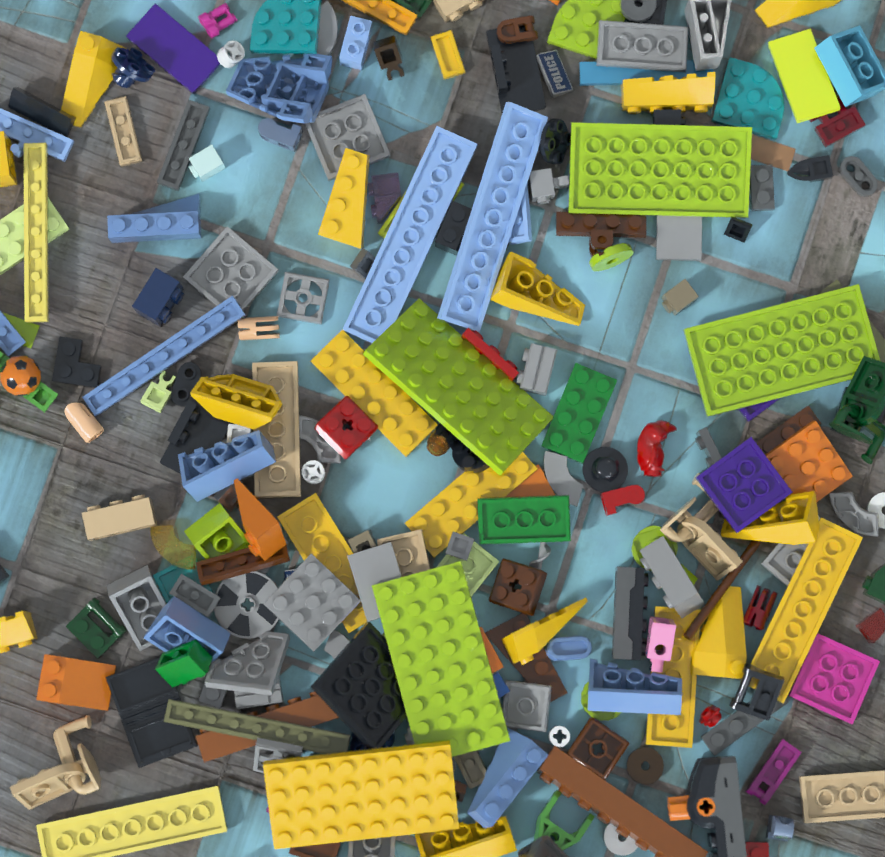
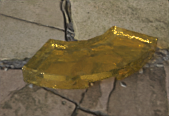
[150,525,196,569]

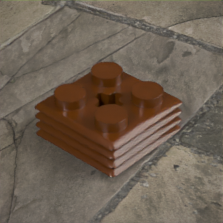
[489,558,547,616]
[566,717,629,780]

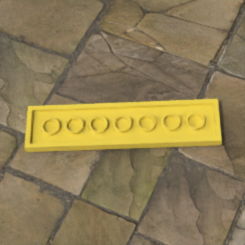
[36,785,228,857]

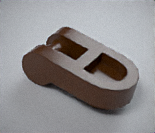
[497,15,538,44]

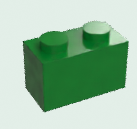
[155,639,213,688]

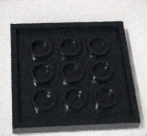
[311,622,407,749]

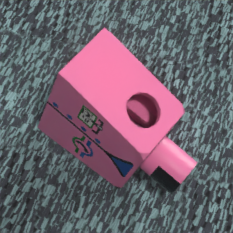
[645,616,676,672]

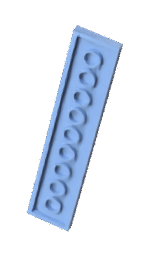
[437,102,548,332]
[343,126,478,343]

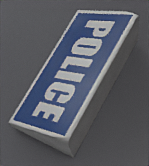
[536,50,573,99]

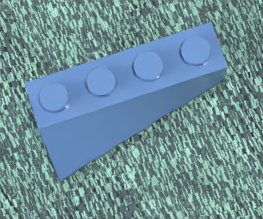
[107,194,201,243]
[178,430,276,502]
[588,658,682,715]
[467,727,548,828]

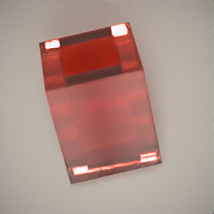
[855,608,885,644]

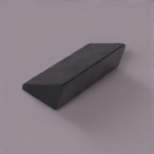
[8,87,76,137]

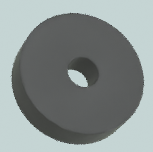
[620,0,656,23]

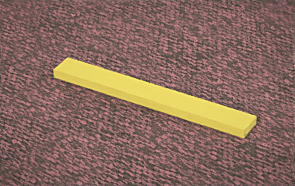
[24,143,49,323]

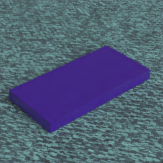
[126,3,220,95]

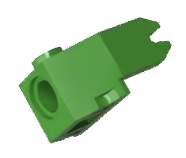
[534,790,595,851]

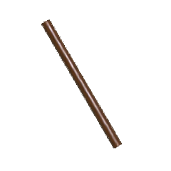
[683,540,762,640]

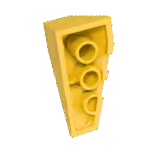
[490,251,585,326]

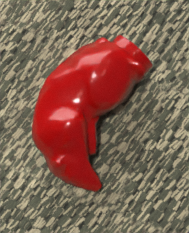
[637,420,677,477]

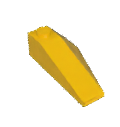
[755,0,842,28]
[61,31,126,128]
[721,491,820,545]
[691,585,747,679]
[501,597,588,665]

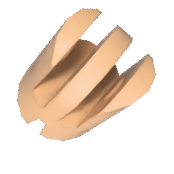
[238,316,280,341]
[64,402,104,443]

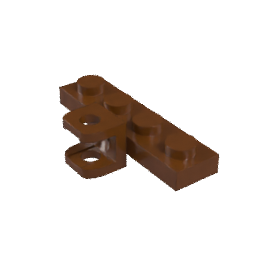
[556,212,646,257]

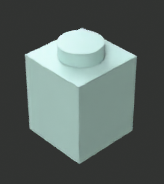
[189,145,225,182]

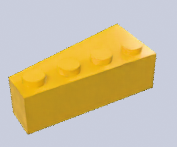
[318,148,370,249]

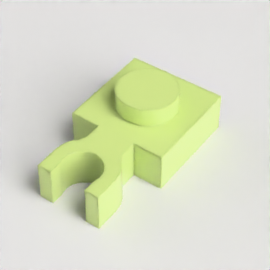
[141,371,176,413]

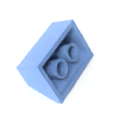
[143,596,231,663]

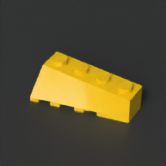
[621,72,716,114]
[0,611,38,654]
[414,816,517,857]

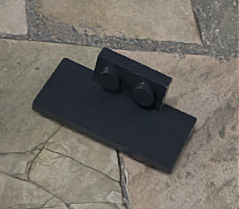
[486,26,546,113]
[160,398,232,474]

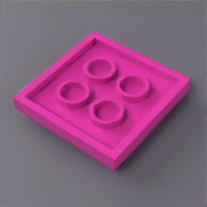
[788,633,880,724]

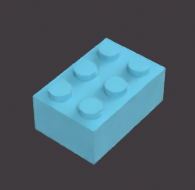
[814,26,885,107]

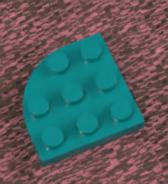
[250,0,322,54]
[711,57,784,140]

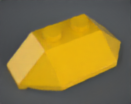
[190,374,282,430]

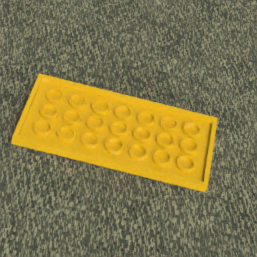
[263,741,459,849]

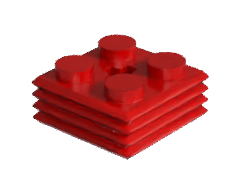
[314,396,378,459]

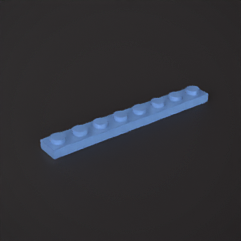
[82,296,246,416]

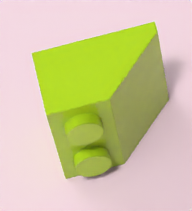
[184,503,250,559]

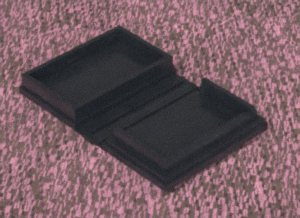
[106,657,197,768]

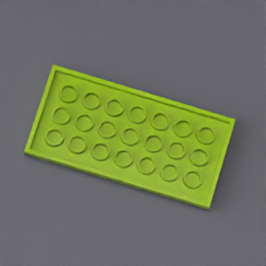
[568,122,752,218]
[683,284,880,417]
[363,298,553,476]
[372,561,511,757]

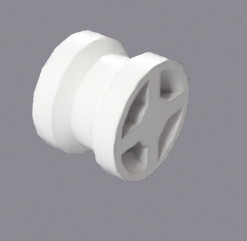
[217,40,245,68]
[302,460,325,484]

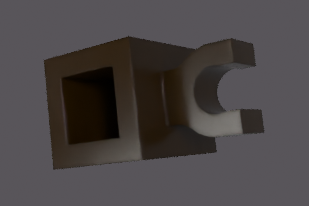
[374,35,405,81]

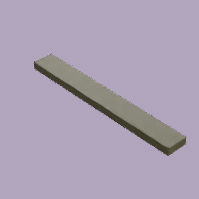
[164,699,351,754]

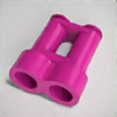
[198,3,237,39]

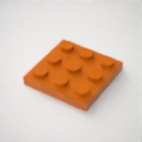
[765,420,853,502]

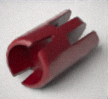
[743,585,778,631]

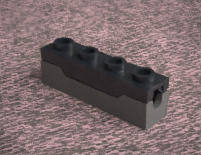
[612,567,649,660]

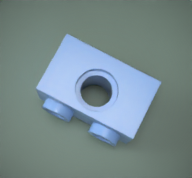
[339,16,373,70]

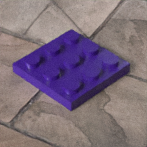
[695,437,792,533]

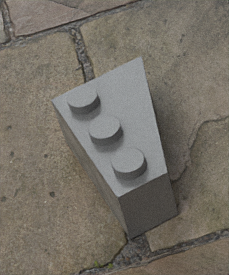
[640,536,705,618]

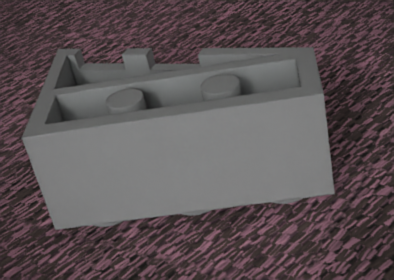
[684,0,732,70]

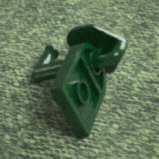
[829,356,885,464]

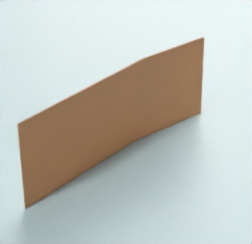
[751,134,796,171]

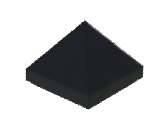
[724,216,753,243]

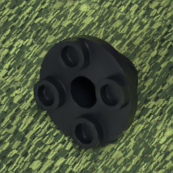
[538,118,571,164]
[582,447,628,492]

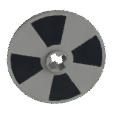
[214,571,279,639]

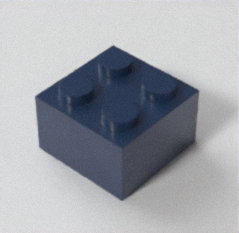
[132,268,184,327]

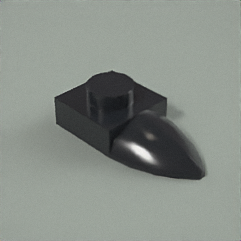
[787,155,833,182]

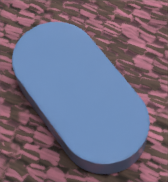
[545,636,592,661]

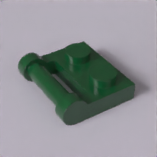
[65,597,127,659]

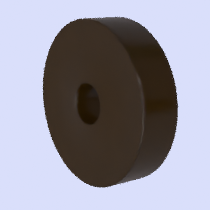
[626,747,664,784]

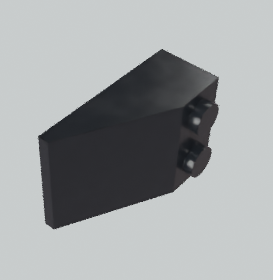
[435,201,509,256]

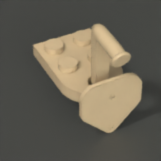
[660,473,743,581]
[10,715,101,810]

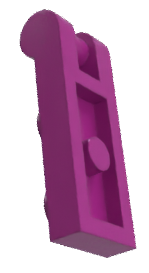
[745,739,802,805]

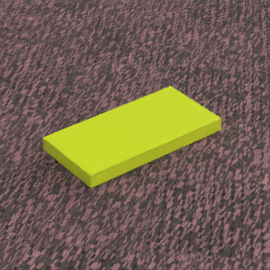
[768,29,840,123]

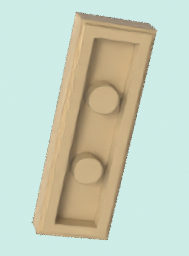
[104,96,143,167]

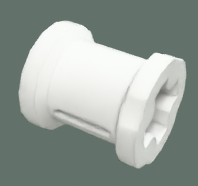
[548,726,570,747]

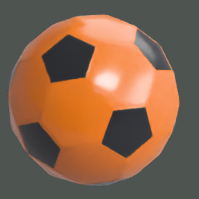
[0,355,41,396]

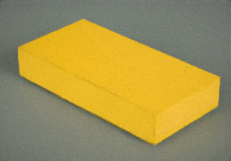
[430,30,465,80]

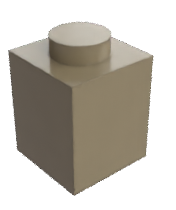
[661,279,699,316]

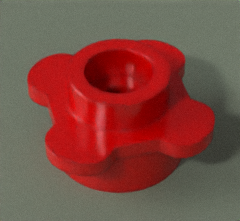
[699,705,722,728]

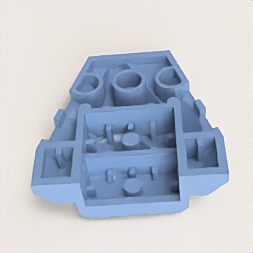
[226,54,332,123]

